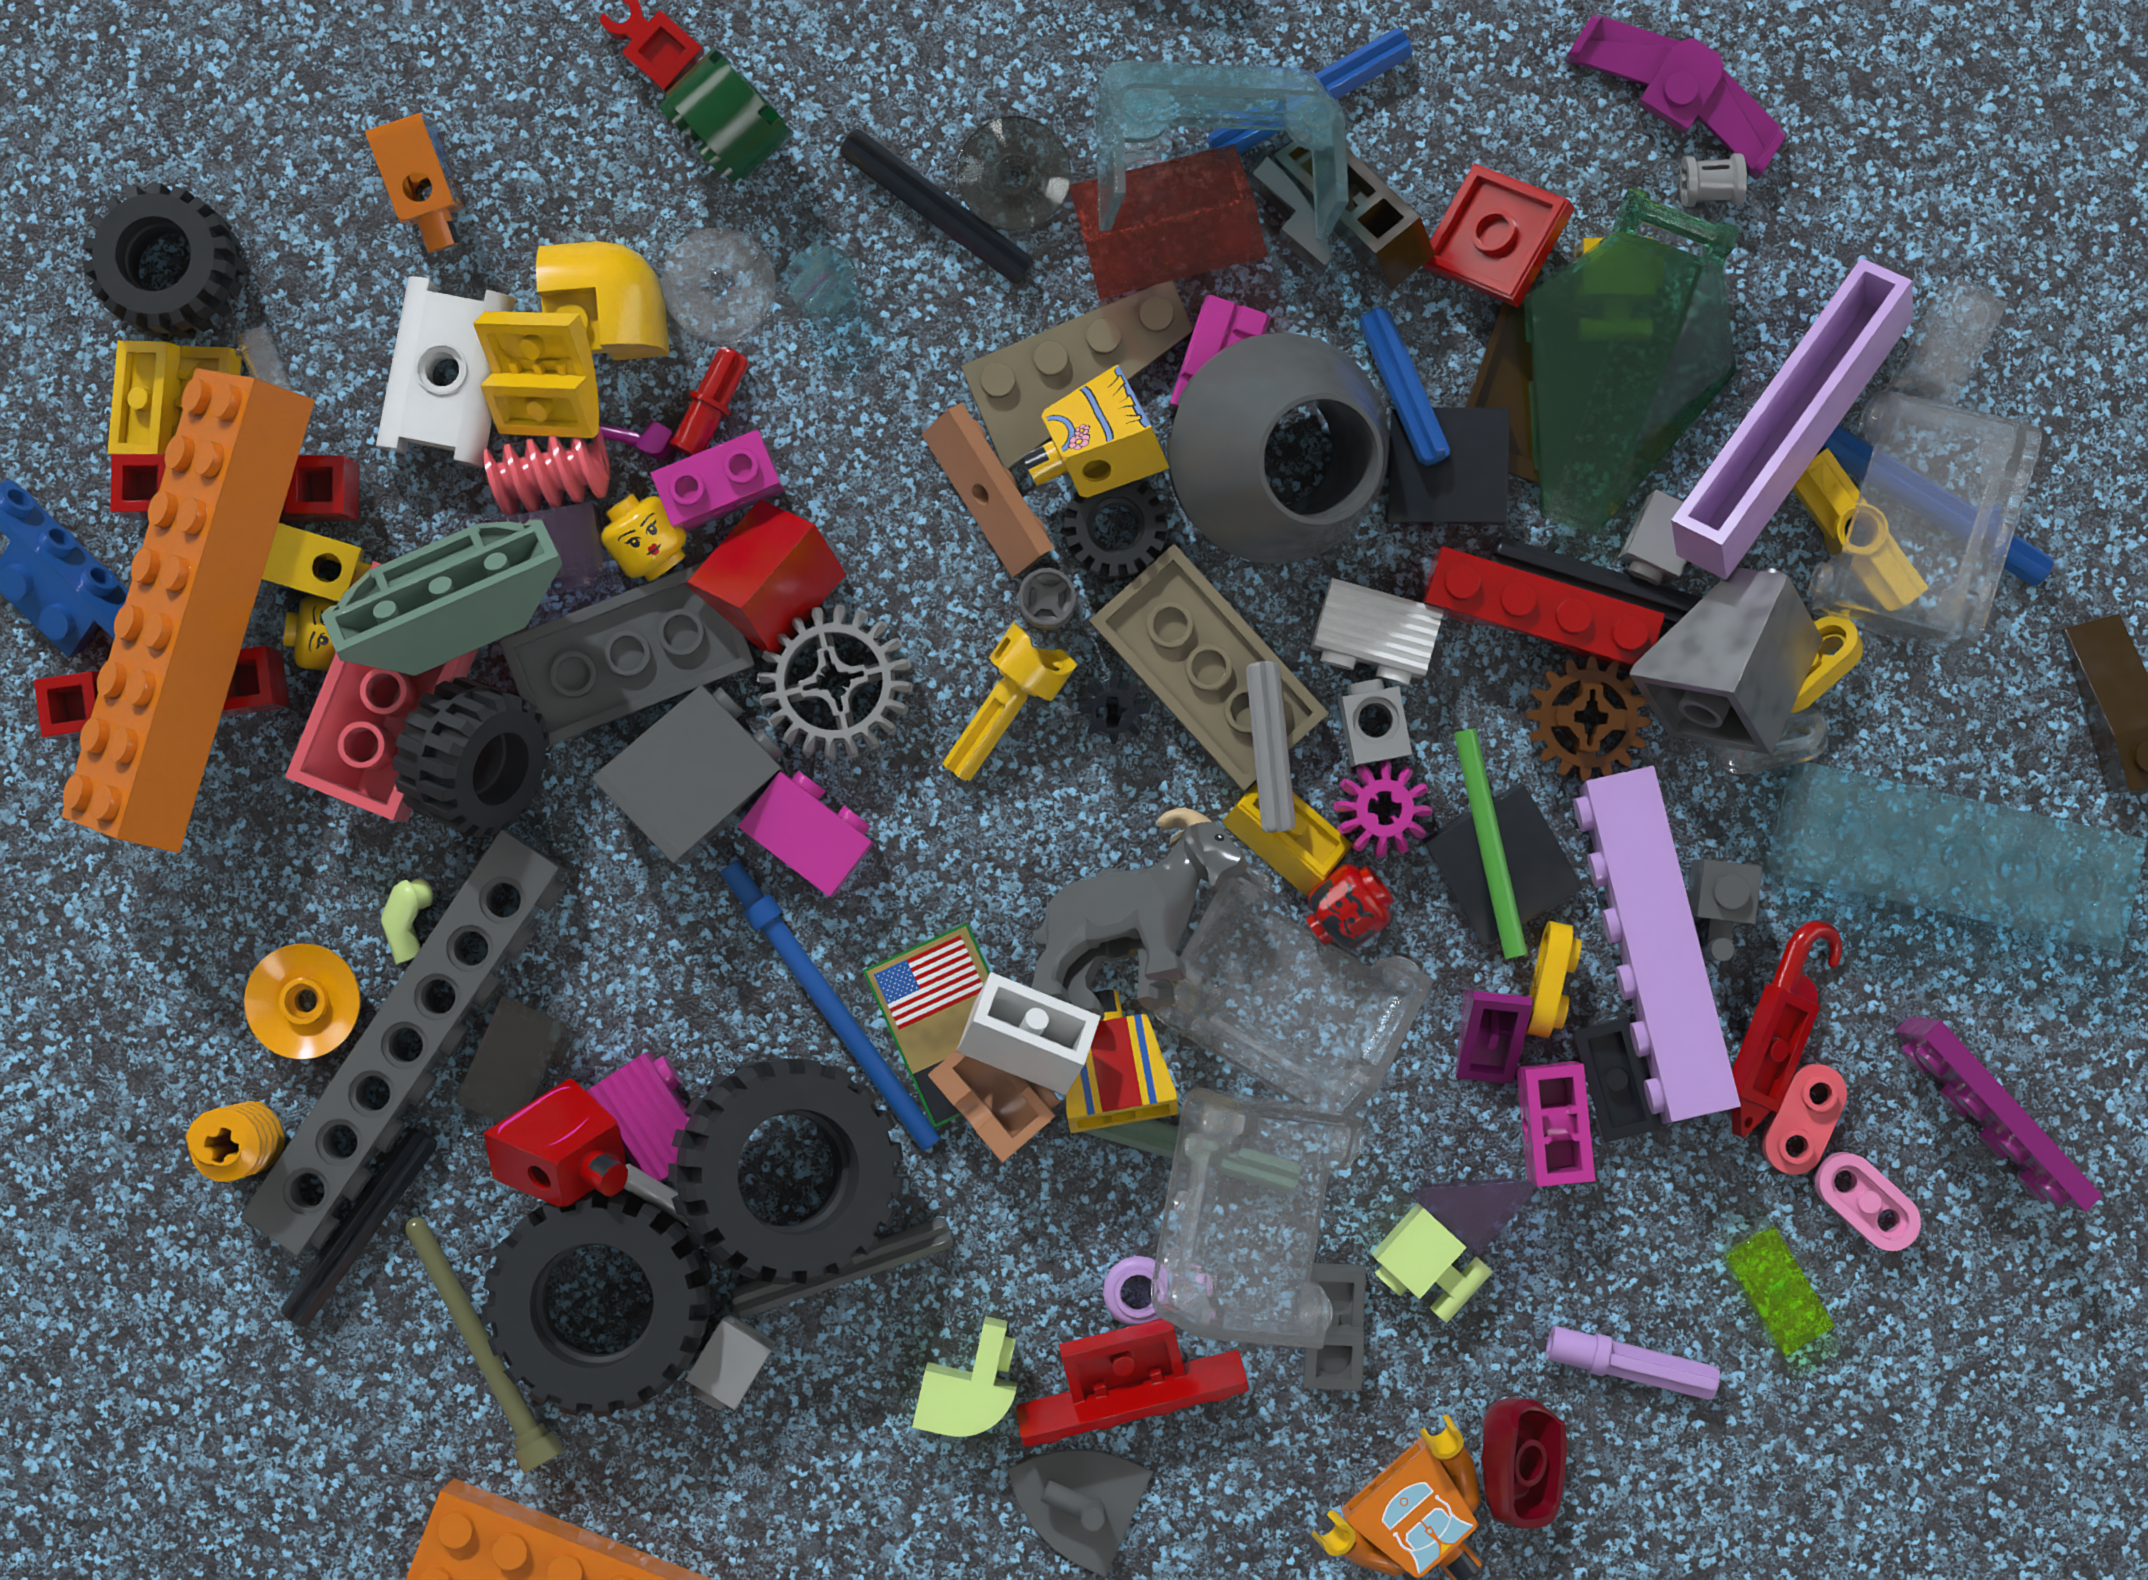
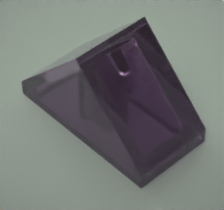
[1409,1177,1533,1255]

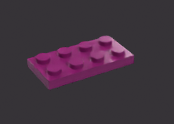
[1894,1016,2103,1212]

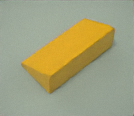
[1222,781,1353,896]

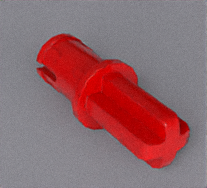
[669,347,749,456]

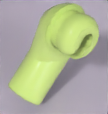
[381,879,434,965]

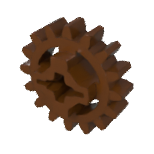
[1523,656,1651,782]

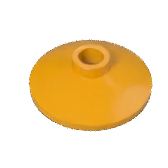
[244,943,361,1059]

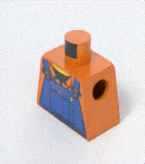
[365,113,464,254]

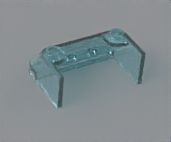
[1095,60,1349,239]

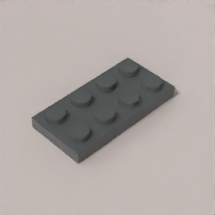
[499,561,757,748]

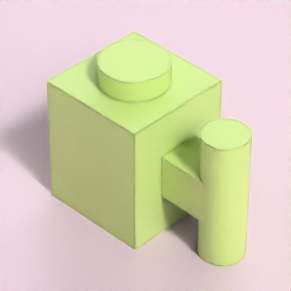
[1371,1203,1493,1323]

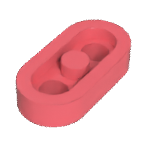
[1761,1063,1847,1175]

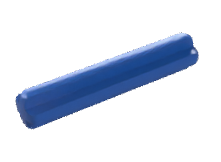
[1359,307,1450,466]

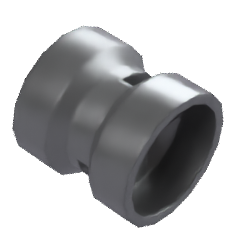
[1018,568,1076,630]

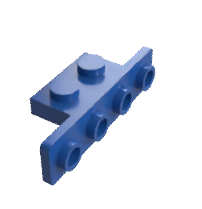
[0,480,129,658]

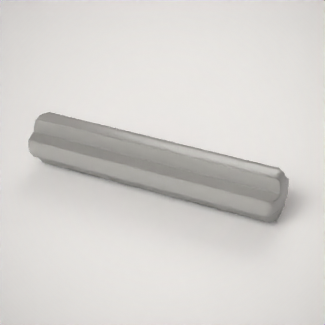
[1246,661,1296,833]

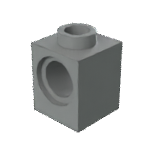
[1618,489,1687,585]
[1338,679,1412,768]
[685,1313,777,1410]

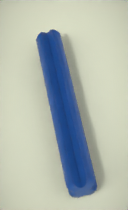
[1207,28,1413,163]

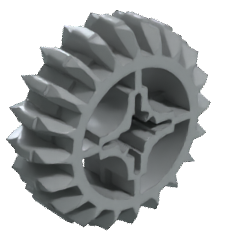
[757,605,913,761]

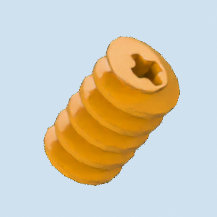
[186,1101,285,1182]

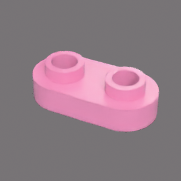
[1814,1152,1921,1251]

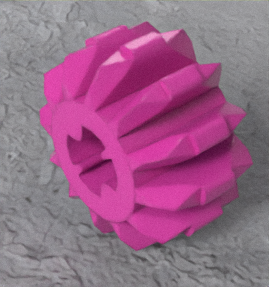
[1333,760,1432,858]

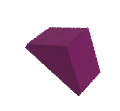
[1455,989,1532,1084]

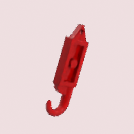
[1731,920,1842,1138]

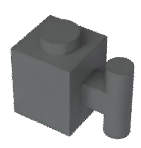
[1687,859,1763,961]

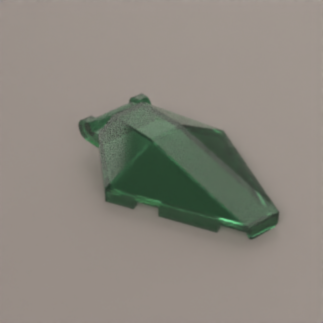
[1524,187,1739,535]

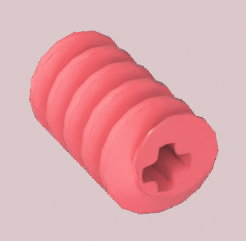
[484,426,611,518]

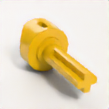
[942,621,1078,781]

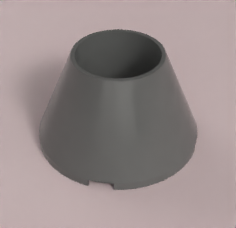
[1167,332,1390,564]

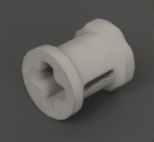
[1680,153,1747,207]

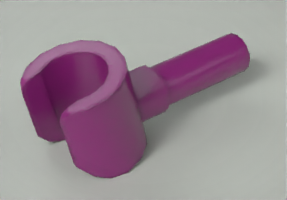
[599,419,675,460]

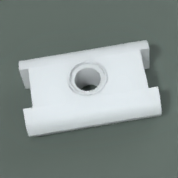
[376,276,516,468]

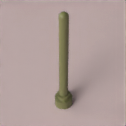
[405,1217,565,1474]

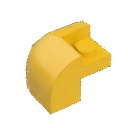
[536,241,670,361]

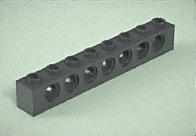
[240,829,568,1256]

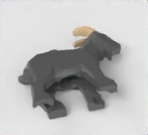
[1031,808,1247,1020]

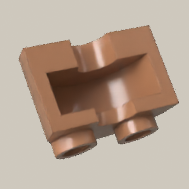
[928,1049,1061,1163]

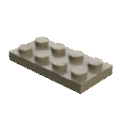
[1089,544,1329,791]

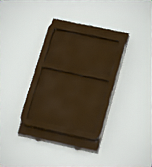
[1464,287,1611,491]

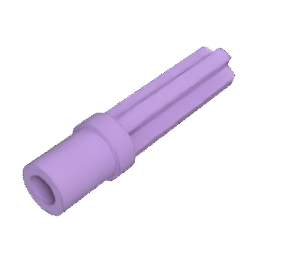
[1545,1326,1720,1400]

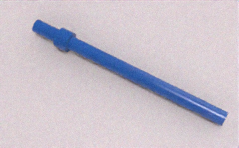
[720,860,941,1151]

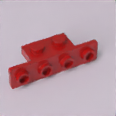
[1016,1316,1249,1447]

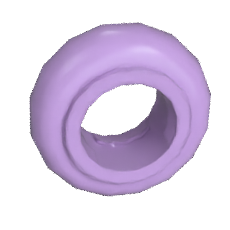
[1103,1256,1175,1326]

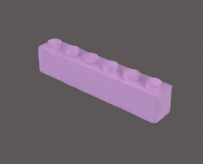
[1671,258,1913,580]
[1573,765,1741,1124]

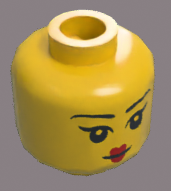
[601,493,687,582]
[283,595,338,671]

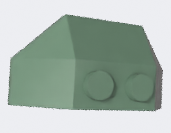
[321,519,563,676]

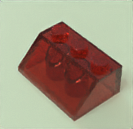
[1068,143,1267,299]

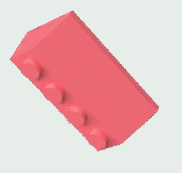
[285,561,479,823]

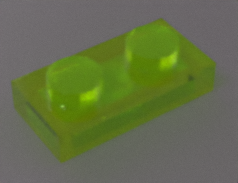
[1722,1224,1835,1356]

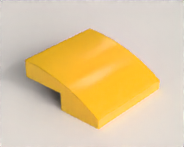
[473,311,599,438]
[107,340,242,455]

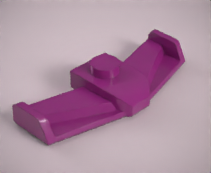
[1564,13,1786,180]

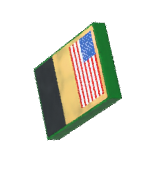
[863,922,1031,1128]

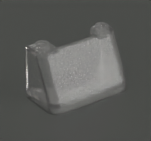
[1809,390,2042,653]
[1151,867,1434,1122]
[1151,1087,1364,1349]

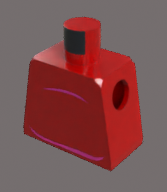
[483,1078,628,1207]

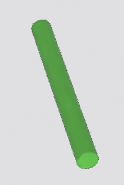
[1454,728,1528,959]

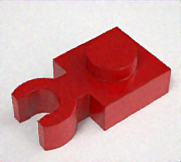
[599,0,705,93]

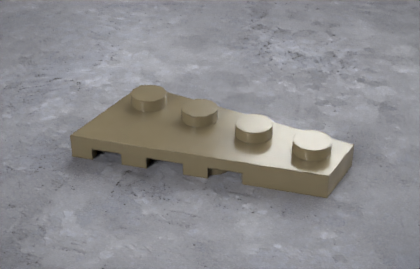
[961,278,1194,471]

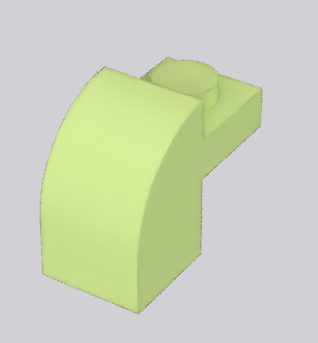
[912,1316,1017,1437]

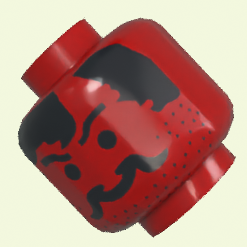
[1306,864,1394,950]

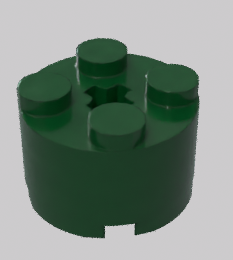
[658,46,794,184]

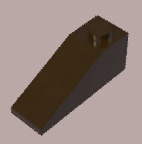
[1273,120,1435,291]
[2061,614,2148,794]

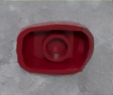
[1481,1396,1567,1529]

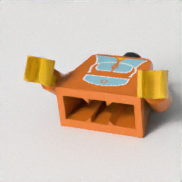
[1311,1414,1482,1580]

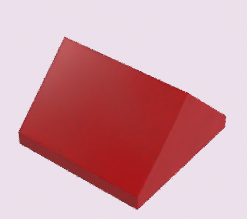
[685,499,847,654]

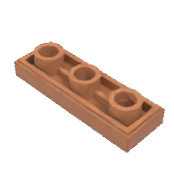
[921,403,1054,579]

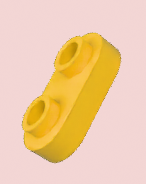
[1790,616,1863,714]
[1526,921,1582,1038]

